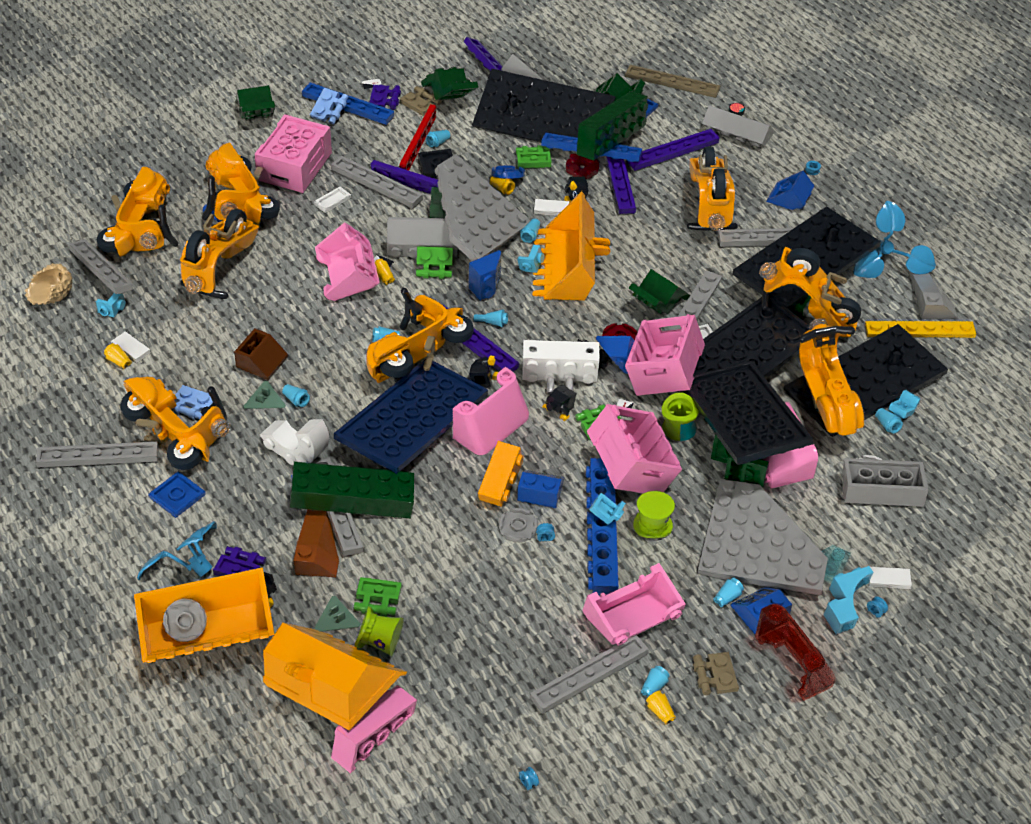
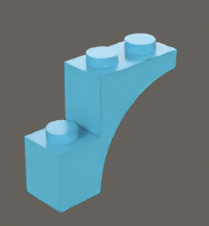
[823,566,874,634]

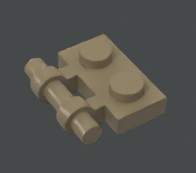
[400,86,442,116]
[693,652,739,695]

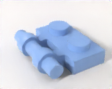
[310,88,348,124]
[172,385,213,420]

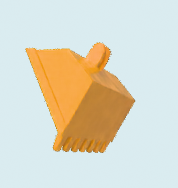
[532,191,611,301]
[134,568,275,663]
[263,623,407,731]

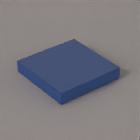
[148,471,206,518]

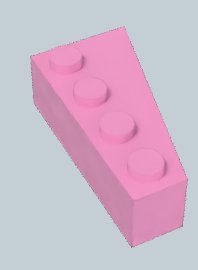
[331,685,417,774]

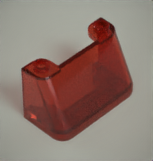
[755,604,836,701]

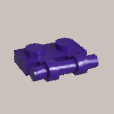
[369,84,401,110]
[213,546,266,576]

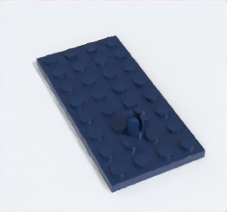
[333,359,488,474]

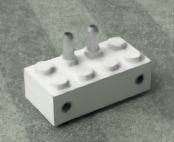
[522,340,599,395]

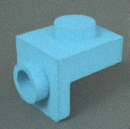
[517,245,544,273]
[96,293,126,317]
[888,390,920,419]
[589,493,626,524]

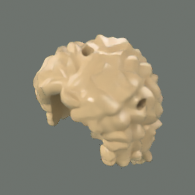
[25,263,73,305]

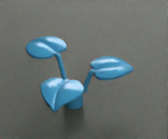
[853,201,936,278]
[137,521,217,580]

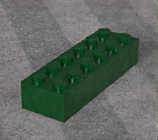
[576,91,648,161]
[290,462,414,519]

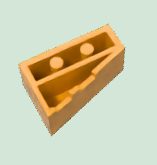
[478,441,524,507]

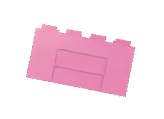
[254,114,332,193]
[625,314,705,396]
[587,404,682,493]

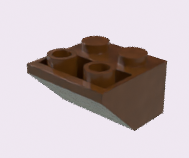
[234,328,288,380]

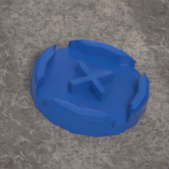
[492,165,525,179]

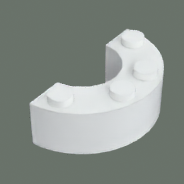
[260,419,329,465]

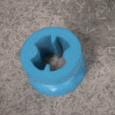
[805,161,821,175]
[536,523,555,541]
[867,596,888,618]
[519,767,539,790]

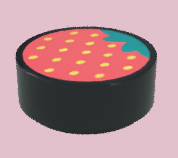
[729,103,745,116]

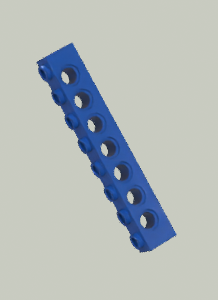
[586,458,619,596]

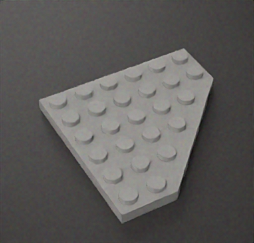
[435,154,530,261]
[698,479,828,595]

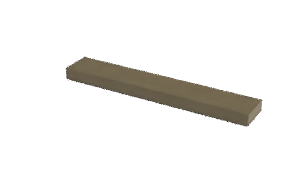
[625,65,721,98]

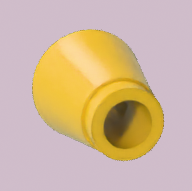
[490,176,515,194]
[375,259,395,285]
[104,343,132,369]
[646,690,676,725]

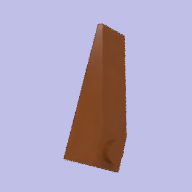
[294,509,339,578]

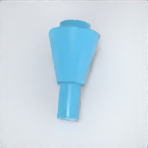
[474,309,508,327]

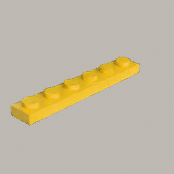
[865,321,976,338]

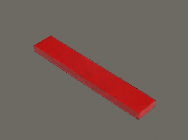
[399,104,436,171]

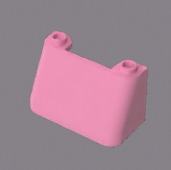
[315,222,379,301]
[453,367,529,455]
[761,402,818,489]
[583,563,686,646]

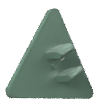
[243,381,286,409]
[314,596,361,632]

